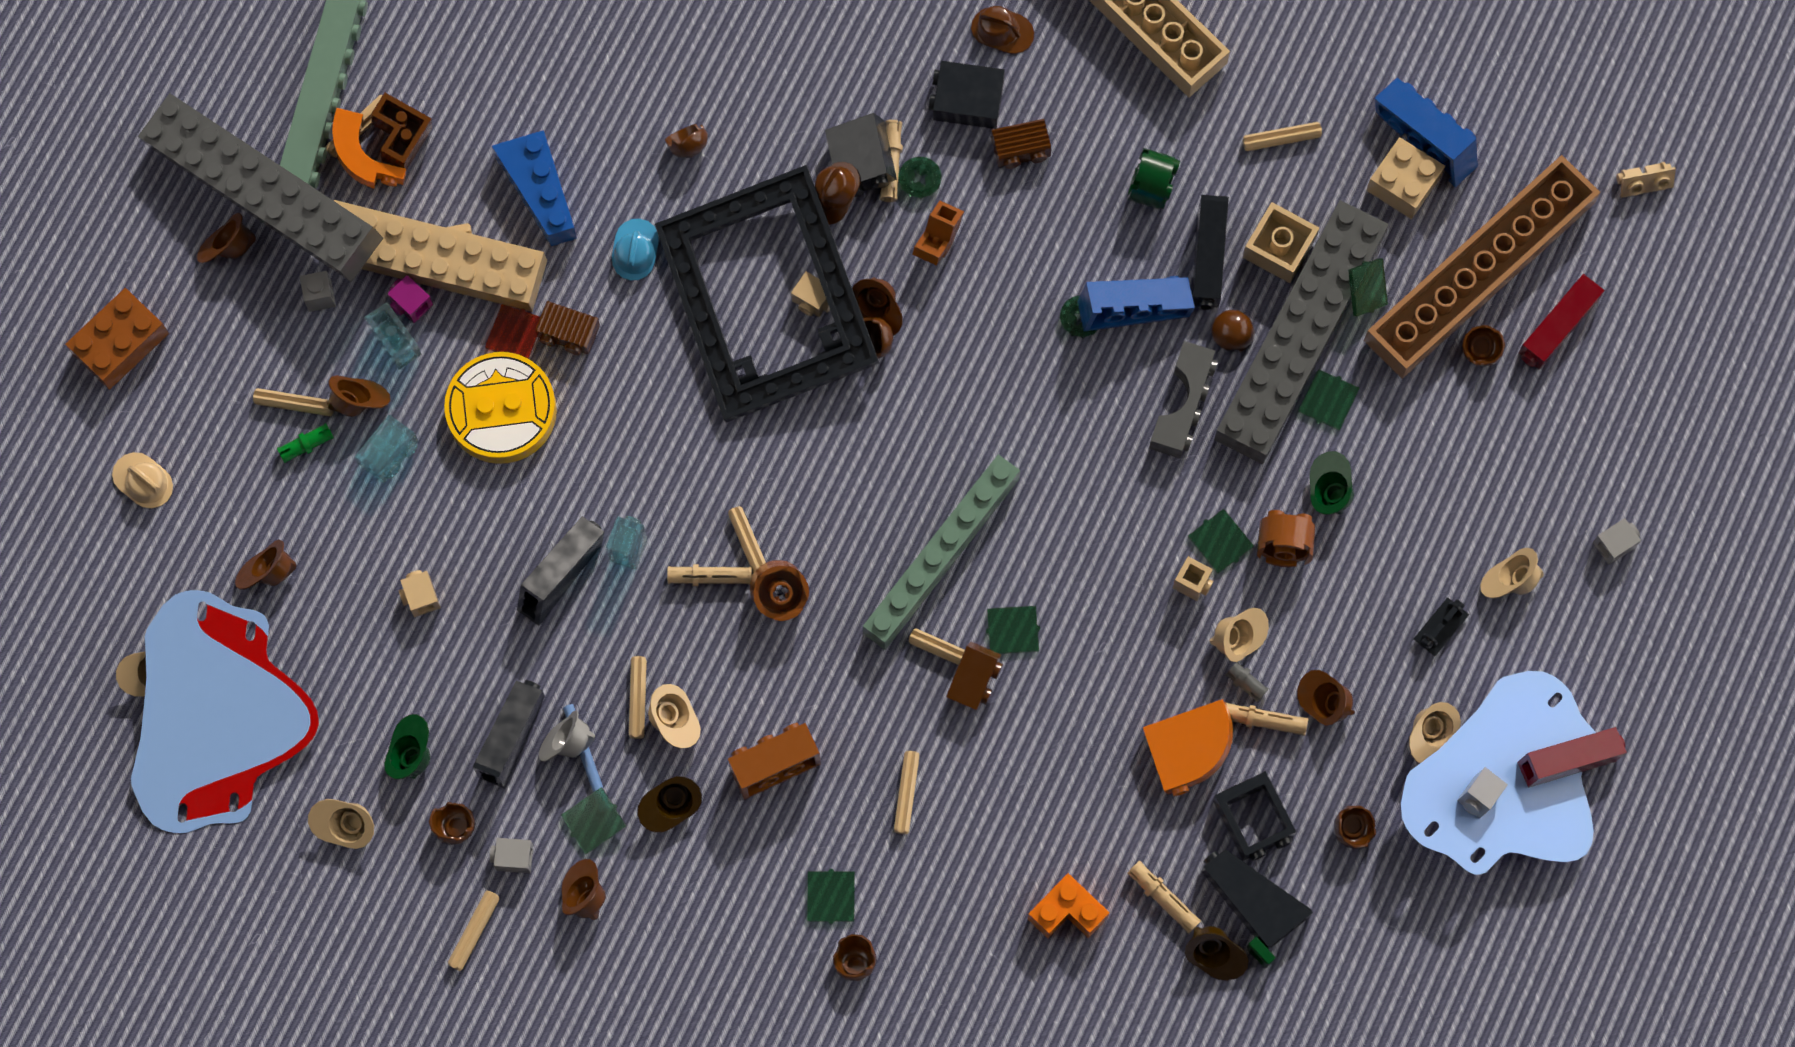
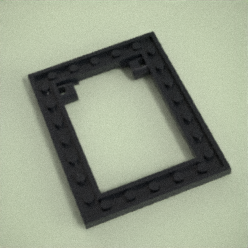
[655,165,880,423]

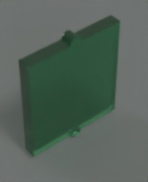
[1348,258,1388,316]
[1298,369,1359,431]
[1188,509,1254,574]
[986,606,1040,654]
[561,787,627,854]
[807,869,855,925]

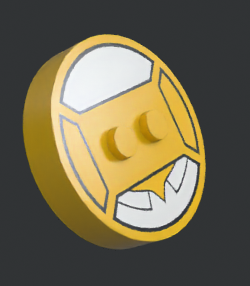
[444,352,557,464]

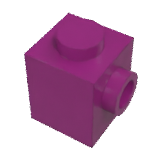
[387,275,433,324]

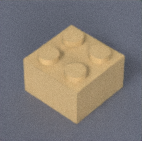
[1366,137,1445,219]
[1242,202,1319,283]

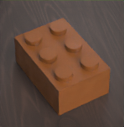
[65,288,169,390]
[728,723,821,800]

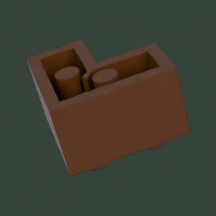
[371,92,432,171]

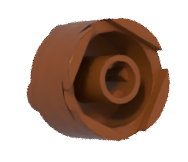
[1257,510,1315,567]
[750,560,809,621]

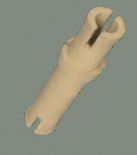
[880,120,903,202]
[667,564,752,586]
[1226,703,1308,736]
[1127,861,1201,934]

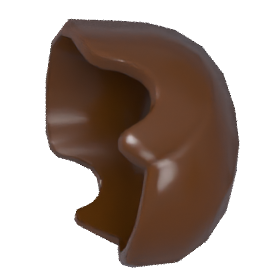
[665,124,708,158]
[1211,310,1255,351]
[863,317,893,359]
[1462,325,1505,367]
[428,802,475,845]
[1334,805,1376,849]
[833,934,877,981]

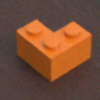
[1027,873,1110,938]

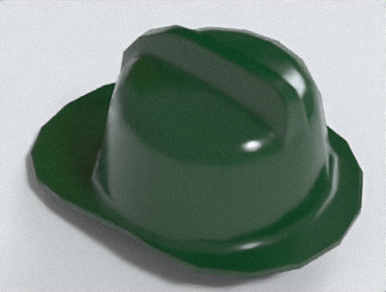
[1309,451,1354,515]
[384,714,431,779]

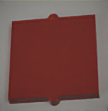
[485,304,540,359]

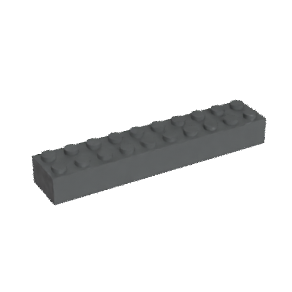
[138,93,383,282]
[1214,200,1389,464]

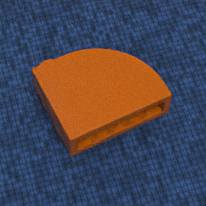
[1143,699,1233,796]

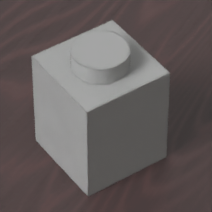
[300,271,336,312]
[1593,518,1641,565]
[1457,767,1508,818]
[490,838,534,873]

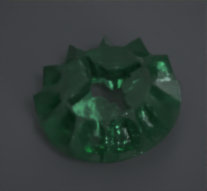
[898,157,942,199]
[1060,295,1098,339]

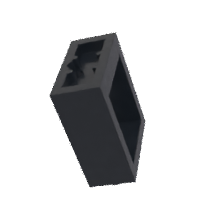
[1213,771,1296,861]

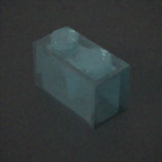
[364,302,422,370]
[355,414,418,483]
[606,516,648,570]

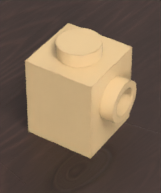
[791,271,830,318]
[1173,556,1214,601]
[398,570,441,617]

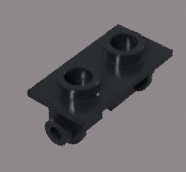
[1413,597,1470,656]

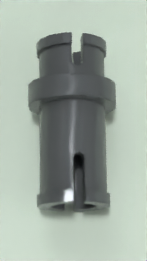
[1225,662,1269,702]

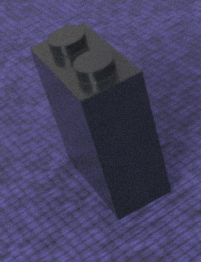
[928,61,1005,129]
[825,113,897,197]

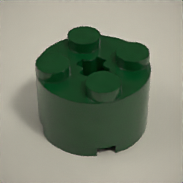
[1127,148,1180,209]

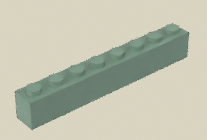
[280,0,368,189]
[863,454,1020,650]

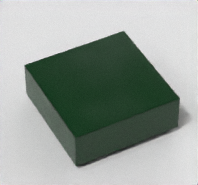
[1246,937,1276,968]

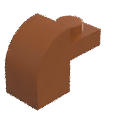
[912,201,964,266]

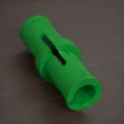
[277,423,334,463]

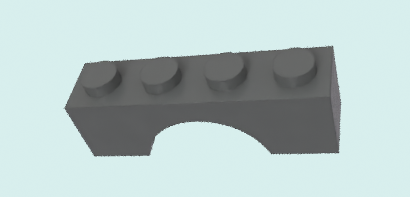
[1149,341,1218,458]

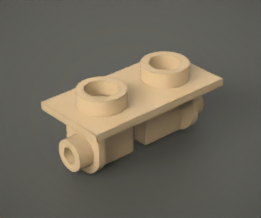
[1616,162,1676,198]

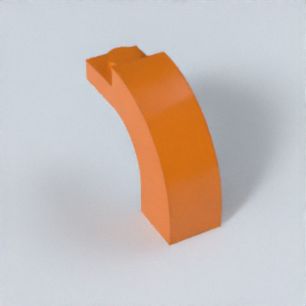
[332,108,406,188]

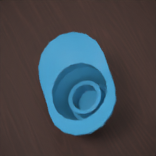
[612,219,658,281]

